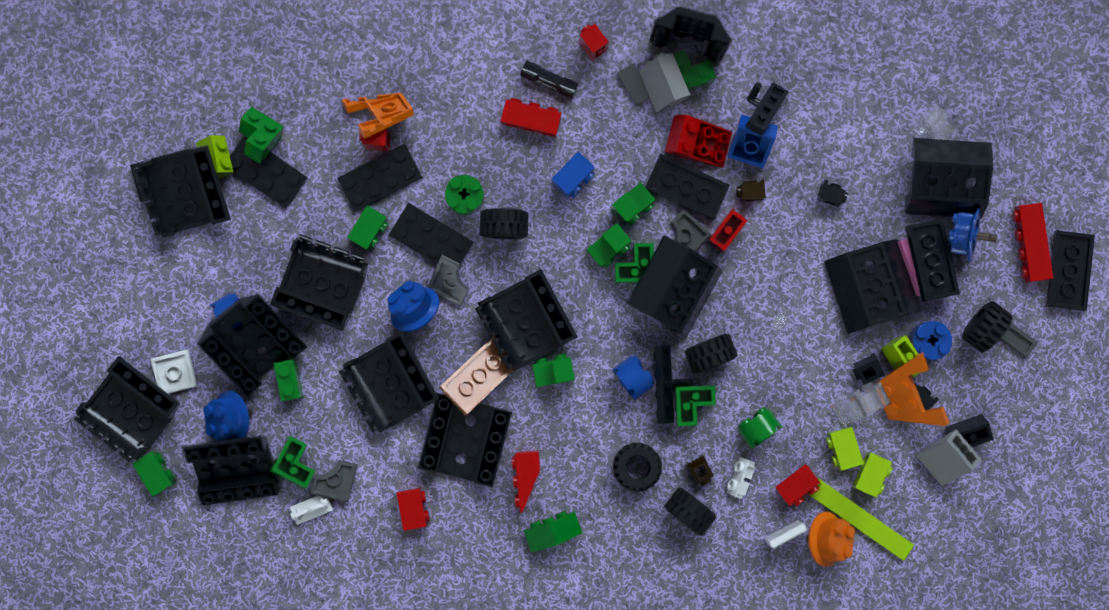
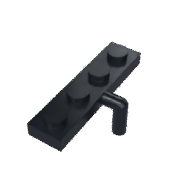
[745,82,789,136]
[653,345,692,424]

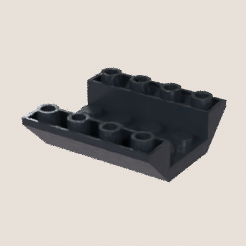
[649,6,731,62]
[905,138,994,219]
[627,235,722,338]
[824,239,921,334]
[197,294,307,396]
[418,393,512,487]
[182,435,278,506]

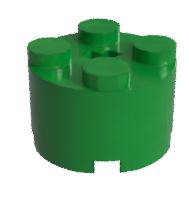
[445,175,484,216]
[738,407,783,450]

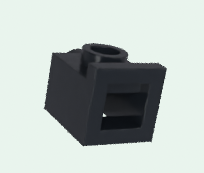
[816,180,848,207]
[852,353,885,385]
[915,383,939,410]

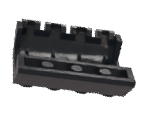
[134,145,231,238]
[270,234,369,331]
[475,269,577,371]
[339,331,440,433]
[74,356,180,462]

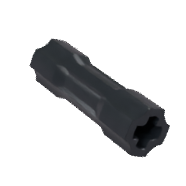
[520,60,579,99]

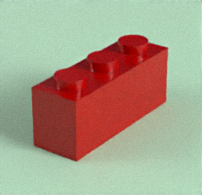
[500,98,562,137]

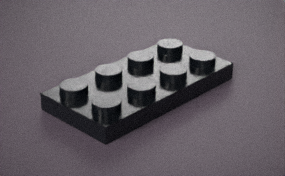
[230,136,308,209]
[337,143,423,212]
[645,154,730,220]
[389,203,474,266]
[905,219,960,302]
[1046,230,1095,311]

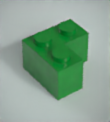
[673,49,716,91]
[239,106,284,164]
[611,182,655,226]
[586,223,632,268]
[614,243,654,284]
[532,354,575,387]
[674,386,716,426]
[269,436,315,489]
[523,510,582,552]

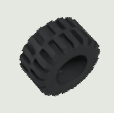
[480,208,528,239]
[962,301,1013,353]
[684,334,738,374]
[613,442,662,492]
[664,487,717,536]

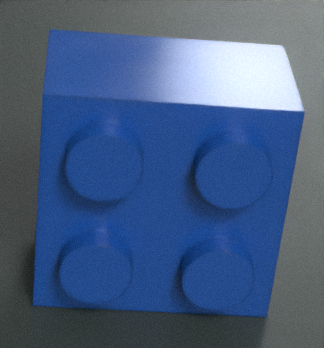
[727,114,778,169]
[551,151,595,199]

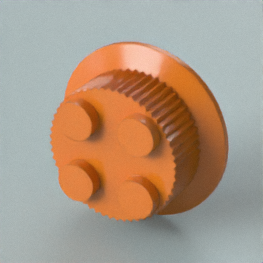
[806,512,855,567]

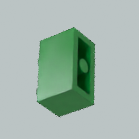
[347,205,389,251]
[274,359,304,401]
[132,451,176,497]

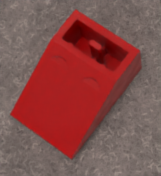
[665,114,732,168]
[512,450,540,512]

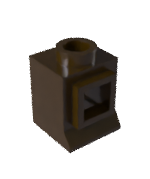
[736,179,766,202]
[685,455,714,486]

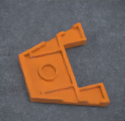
[342,93,414,138]
[875,352,950,426]

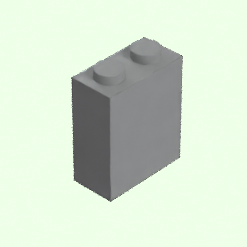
[639,52,690,113]
[917,430,981,486]

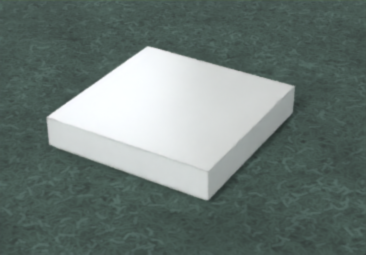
[150,349,198,394]
[764,520,807,548]

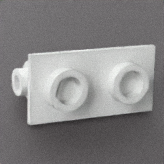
[727,457,756,499]
[290,496,333,525]

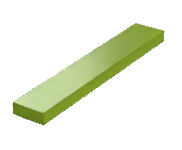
[808,478,914,561]

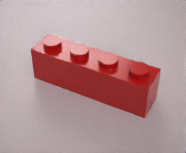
[1012,203,1053,283]

